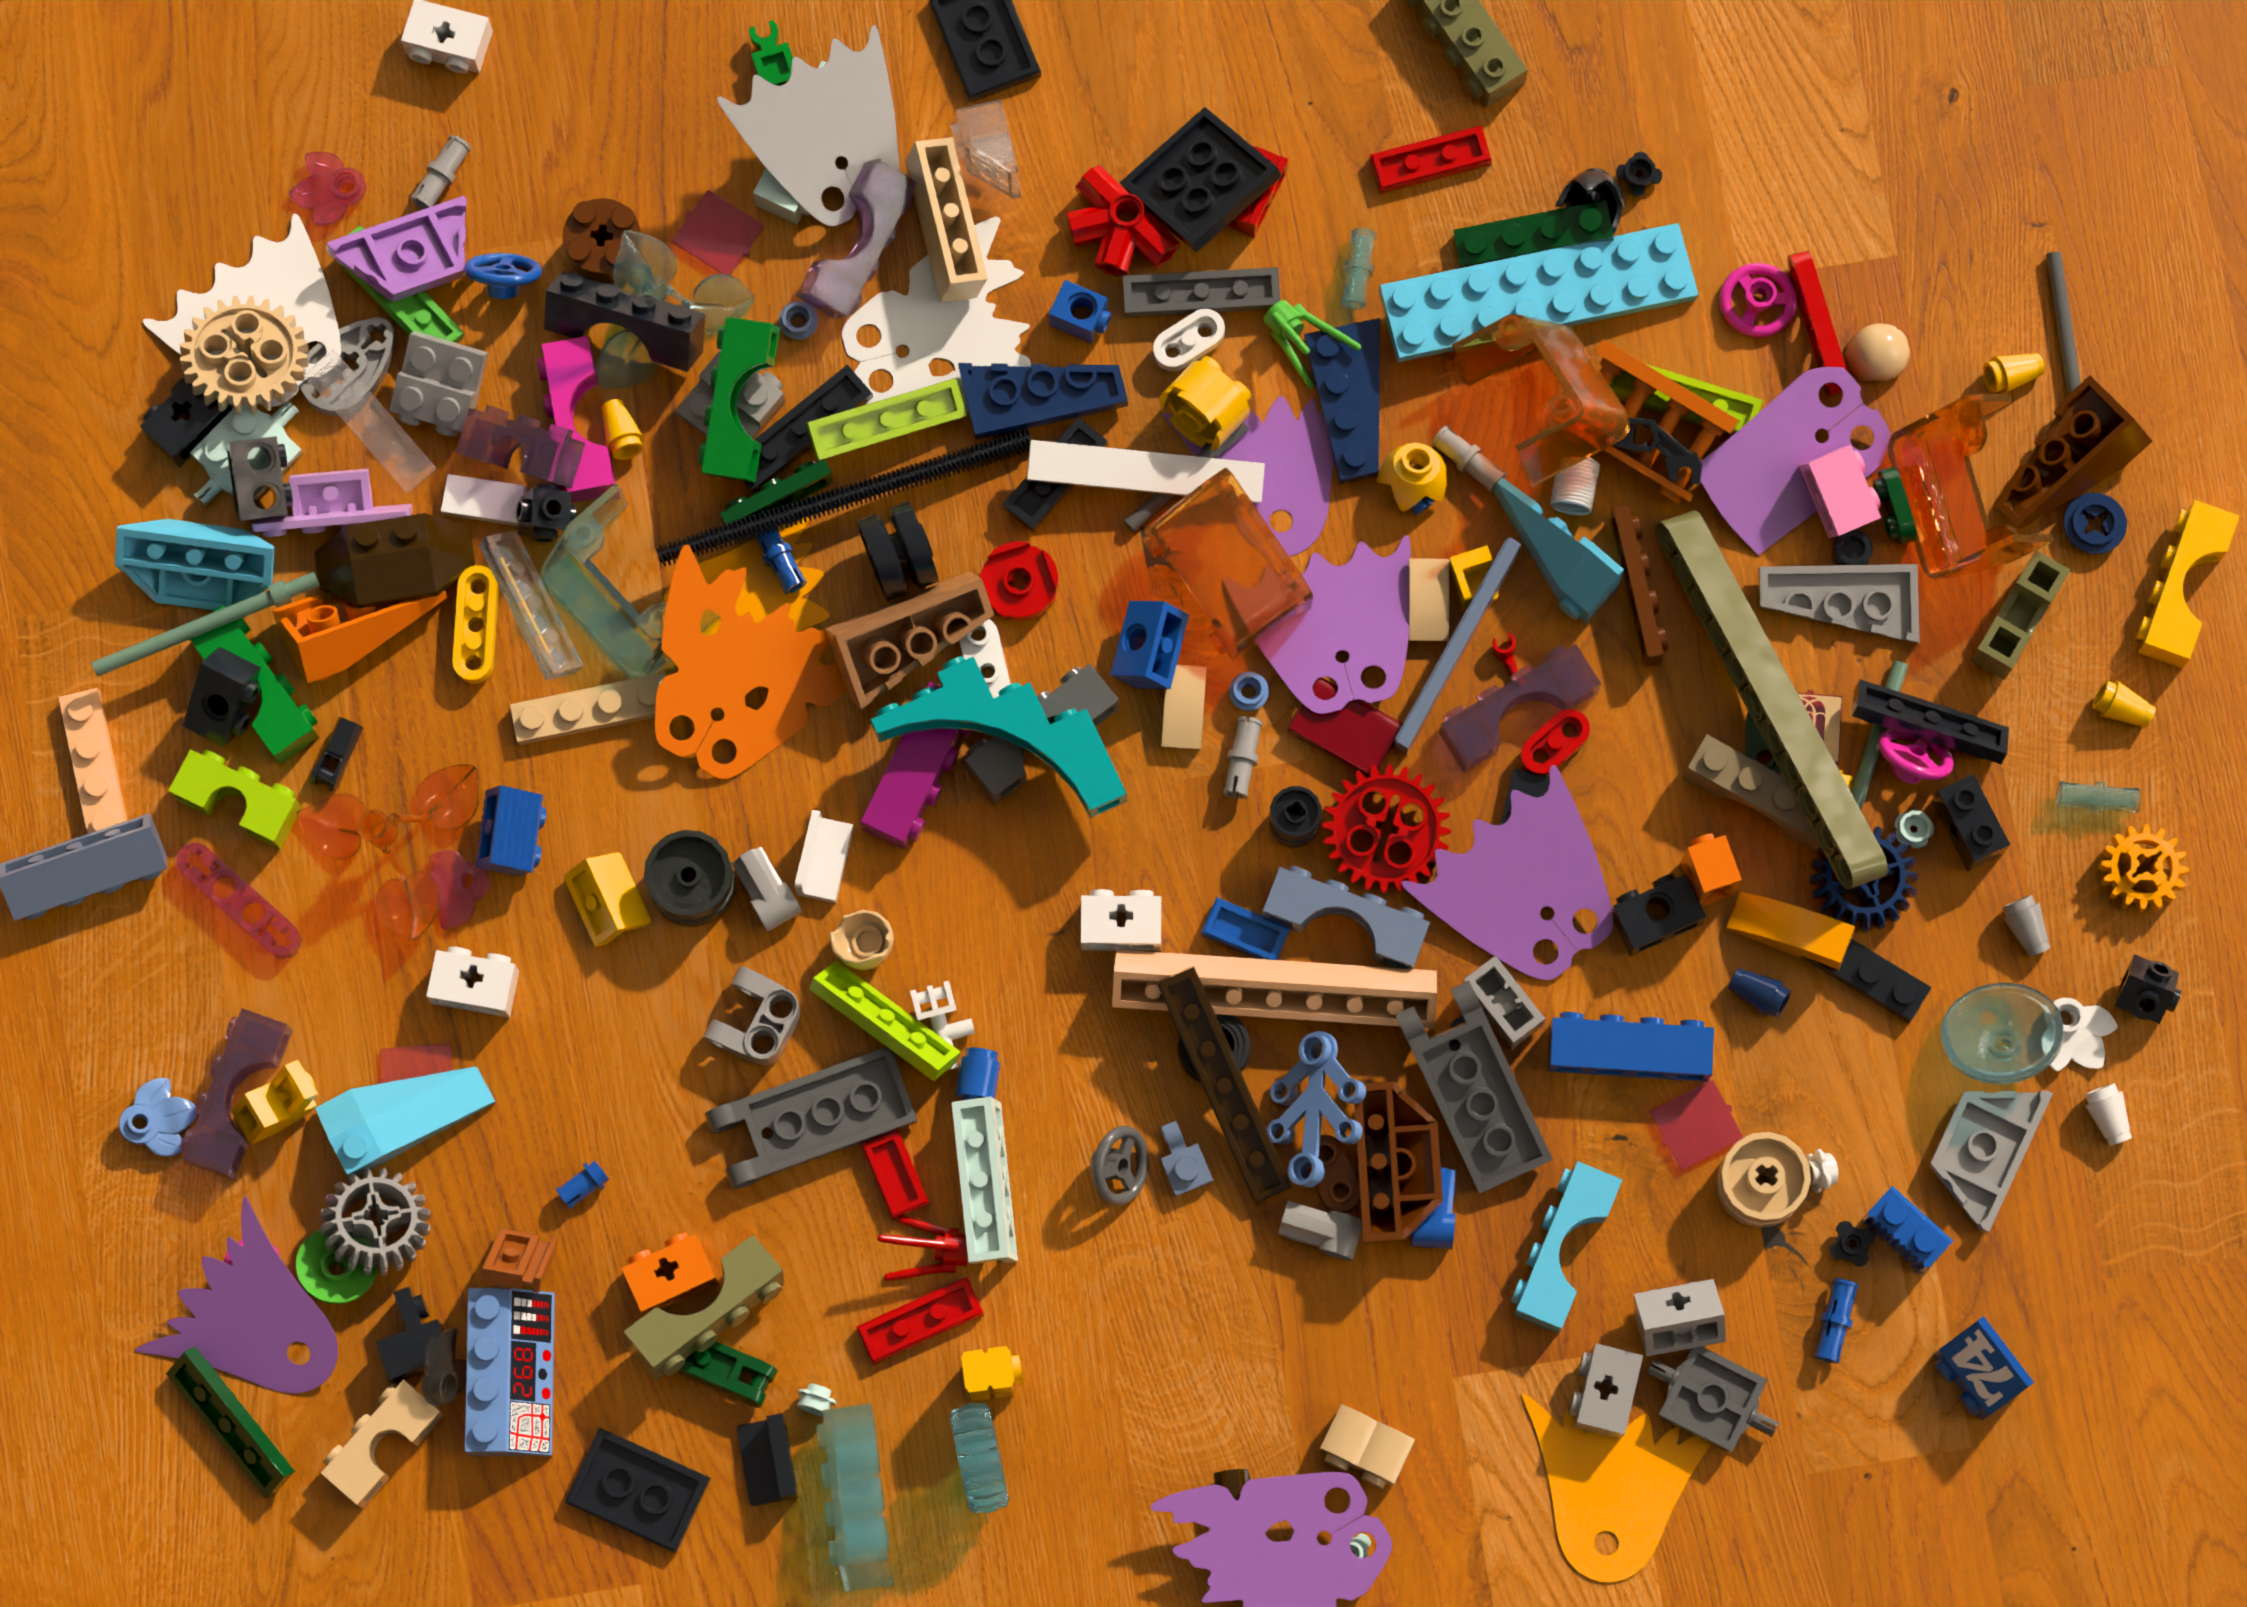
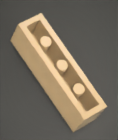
[905,137,988,302]

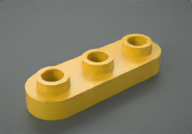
[452,565,499,684]

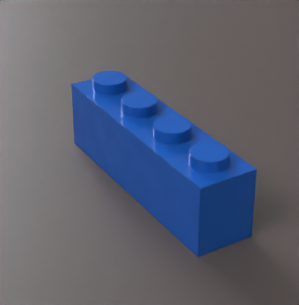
[1548,1012,1714,1082]

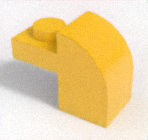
[231,1060,318,1144]

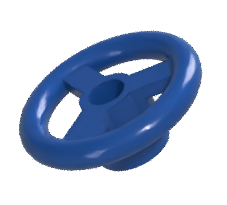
[464,253,542,299]

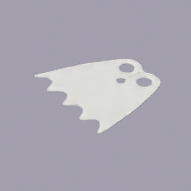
[143,214,341,406]

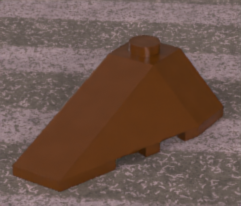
[1994,375,2153,530]

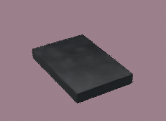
[928,0,1041,103]
[565,1427,711,1554]

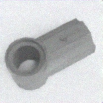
[732,847,802,932]
[1278,1200,1362,1261]

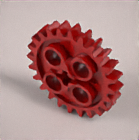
[1322,764,1451,894]

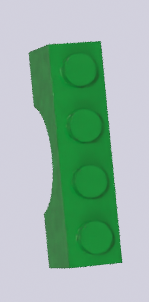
[698,317,780,483]
[189,605,319,765]

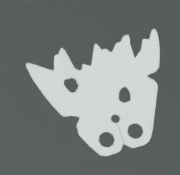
[842,216,1031,421]

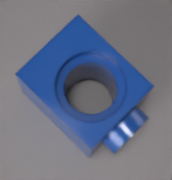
[1049,280,1112,344]

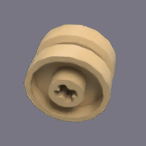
[1716,1132,1811,1228]

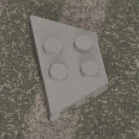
[1928,1091,2053,1234]

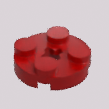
[980,541,1059,621]

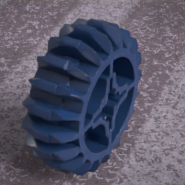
[1809,826,1918,933]

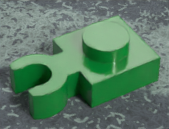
[749,20,793,86]

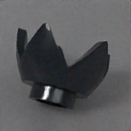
[1555,168,1626,234]

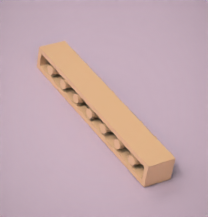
[1112,950,1437,1029]

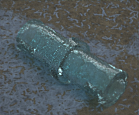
[1341,228,1376,310]
[2056,781,2141,813]

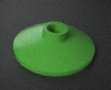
[296,1229,378,1304]

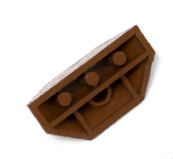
[1353,1081,1443,1244]

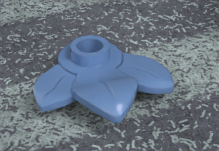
[119,1078,199,1157]

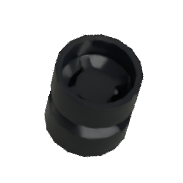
[1269,786,1321,848]

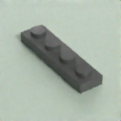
[1123,267,1280,318]

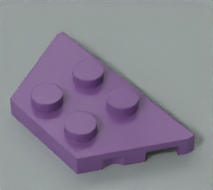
[326,196,467,302]

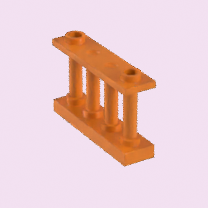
[1554,339,1740,504]

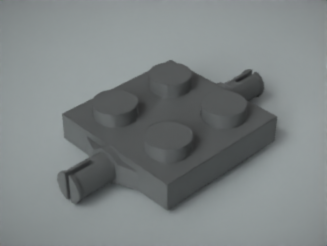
[1647,1346,1779,1454]

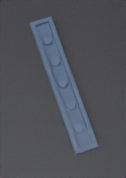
[1394,537,1521,756]

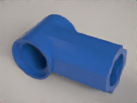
[1412,1167,1456,1250]

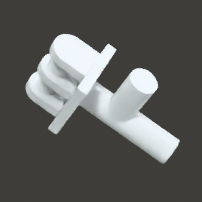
[910,981,975,1070]

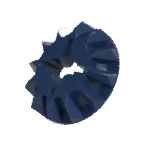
[2063,493,2127,555]

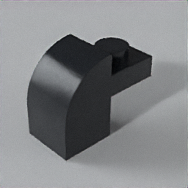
[376,1287,445,1384]

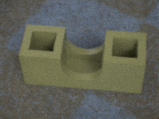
[1971,550,2070,680]

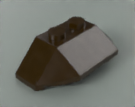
[315,513,475,609]

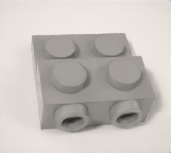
[389,331,488,436]
[675,349,786,439]

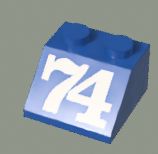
[1933,1316,2034,1420]

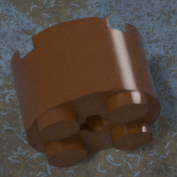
[563,198,645,286]

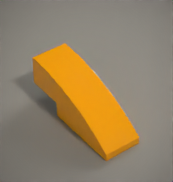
[1726,892,1855,970]

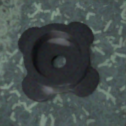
[1616,152,1662,197]
[1829,1221,1875,1267]

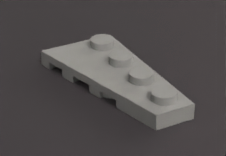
[1758,564,1920,644]

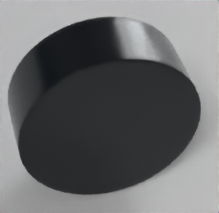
[1832,529,1873,565]

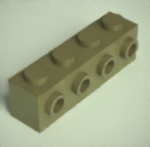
[1405,0,1528,107]

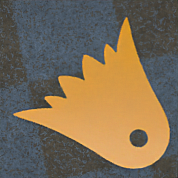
[662,517,830,667]
[1522,1393,1711,1582]

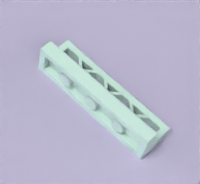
[952,1097,1018,1264]

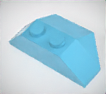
[115,519,274,611]

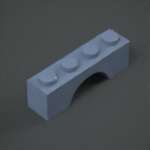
[1262,866,1430,969]

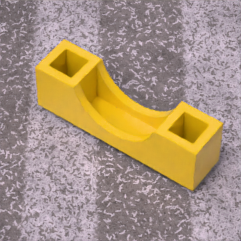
[2136,500,2240,669]

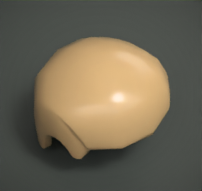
[1845,323,1911,382]
[830,910,894,971]

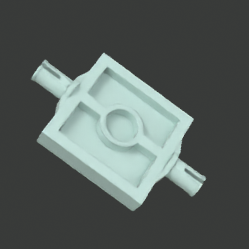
[190,401,303,506]

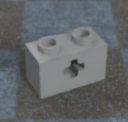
[1463,955,1545,1051]
[1634,1279,1726,1357]
[1569,1343,1643,1439]

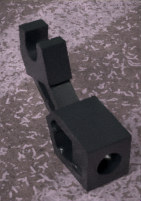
[1612,417,1703,485]

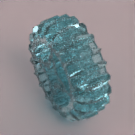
[950,1403,1009,1514]

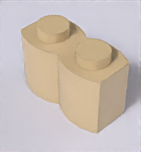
[1320,1404,1415,1489]

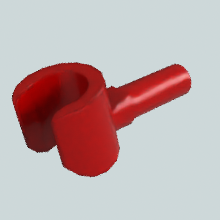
[1492,633,1525,690]

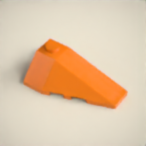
[272,590,447,683]

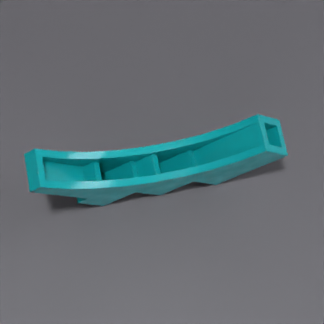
[871,656,1127,818]

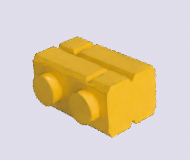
[961,1346,1023,1401]

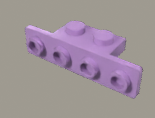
[252,468,413,537]

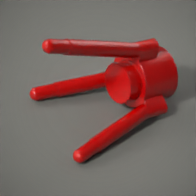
[877,1216,968,1281]

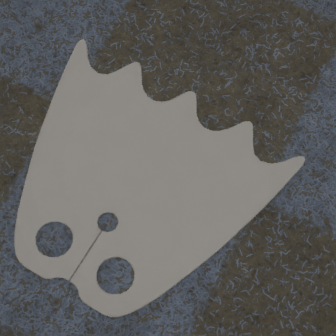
[717,25,899,226]

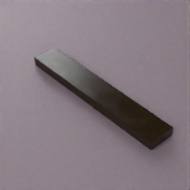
[1157,966,1292,1204]

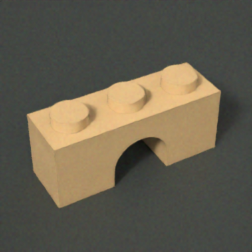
[321,1380,445,1509]

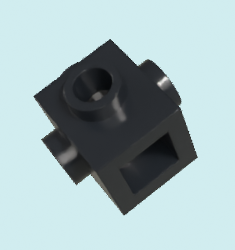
[516,483,576,543]
[2114,954,2182,1024]

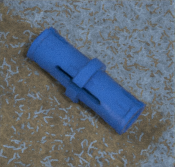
[755,527,807,595]
[1814,1278,1859,1364]

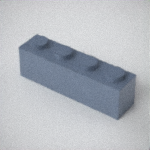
[0,813,167,921]

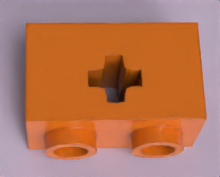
[1680,833,1742,906]
[621,1232,718,1316]

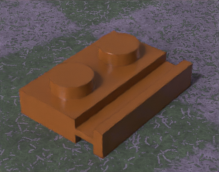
[481,1228,558,1293]

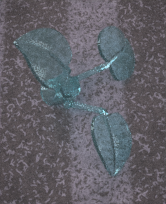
[596,230,754,389]

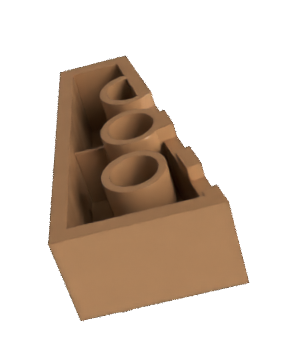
[825,571,994,709]

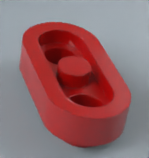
[1520,709,1590,776]

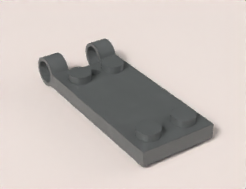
[1395,981,1553,1194]
[705,1047,918,1190]

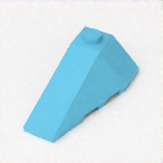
[315,1066,496,1176]

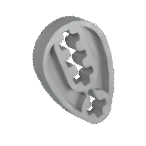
[300,317,397,416]

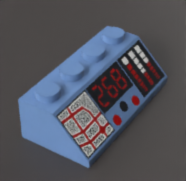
[465,1288,555,1456]

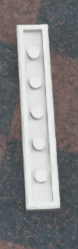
[1026,440,1265,504]

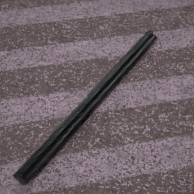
[654,428,1031,568]

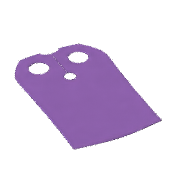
[1701,367,1891,556]

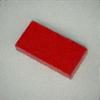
[861,1129,930,1220]

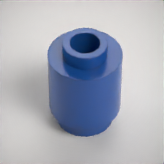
[955,1047,1001,1100]

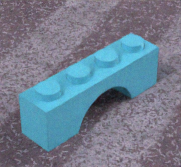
[1511,1161,1622,1334]

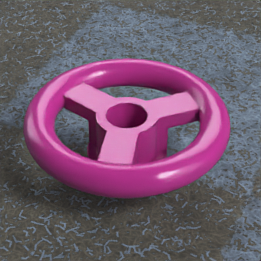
[1719,263,1797,338]
[1878,729,1954,783]

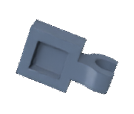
[1160,1121,1213,1197]

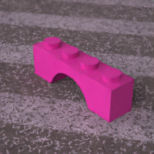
[537,336,618,503]

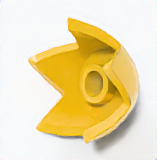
[1376,442,1447,512]

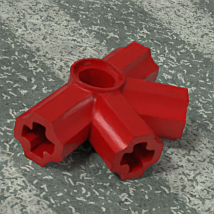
[1067,164,1180,277]

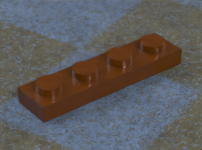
[1610,504,1668,667]

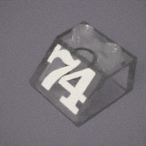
[950,99,1021,199]

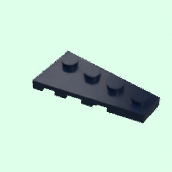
[958,363,1128,440]

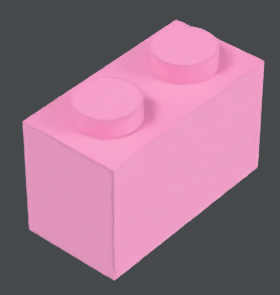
[1799,445,1881,538]

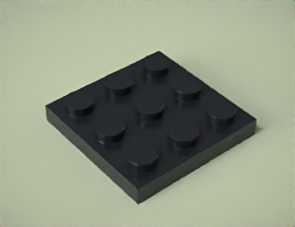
[1120,107,1282,253]

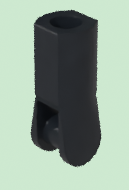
[310,717,363,792]

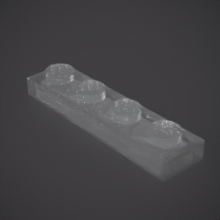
[303,349,437,495]
[478,530,584,680]

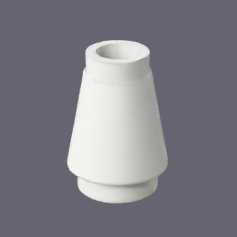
[2084,1083,2132,1146]

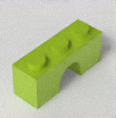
[168,749,302,850]

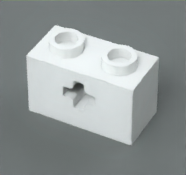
[401,0,493,74]
[1081,889,1161,951]
[426,946,519,1018]

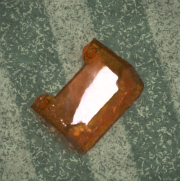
[1143,467,1313,660]

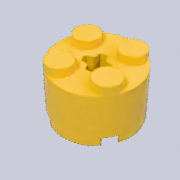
[1159,356,1251,450]

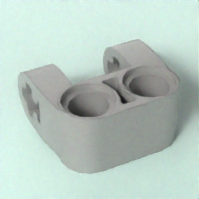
[703,966,801,1066]

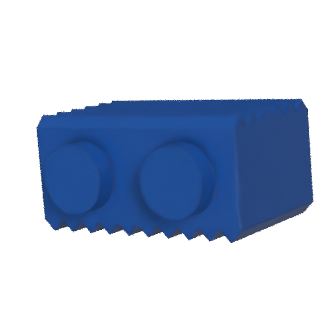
[475,786,546,877]
[1862,1186,1953,1274]

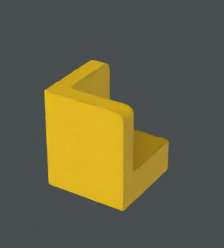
[1449,545,1499,610]

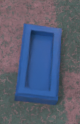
[1201,897,1290,960]

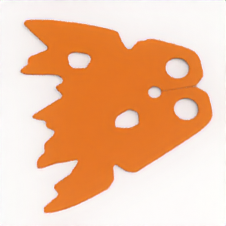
[655,545,847,779]

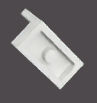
[794,810,854,904]

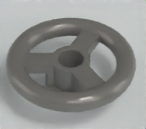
[1090,1126,1149,1206]

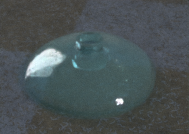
[1941,983,2064,1084]

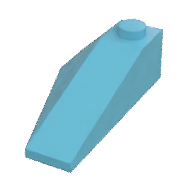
[1494,477,1624,623]

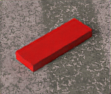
[1369,125,1492,194]
[856,1277,984,1365]

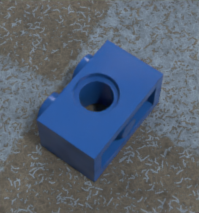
[1110,601,1189,689]

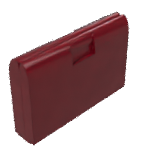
[1288,677,1403,778]

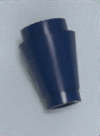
[1728,968,1791,1019]

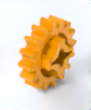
[2099,824,2189,913]

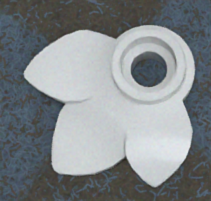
[2042,998,2118,1072]

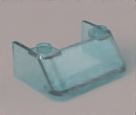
[541,483,719,679]

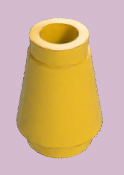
[1983,353,2045,394]
[601,399,644,460]
[2093,680,2156,728]

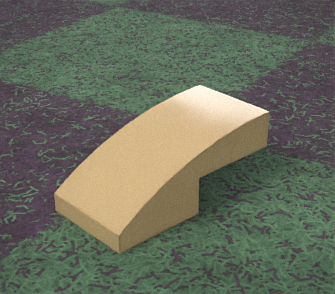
[1408,558,1449,641]
[1161,664,1207,749]

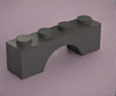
[965,663,1120,805]

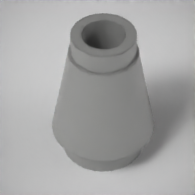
[2002,895,2051,957]

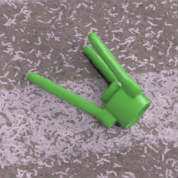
[1263,300,1361,389]

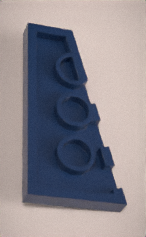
[1304,318,1380,484]

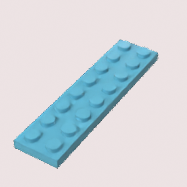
[1378,223,1699,363]

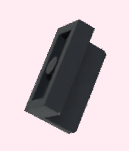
[737,1413,799,1506]

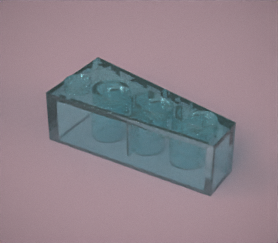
[817,1404,894,1592]

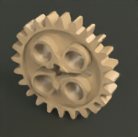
[180,296,309,415]

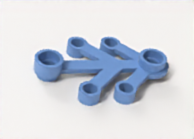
[1267,1031,1366,1187]

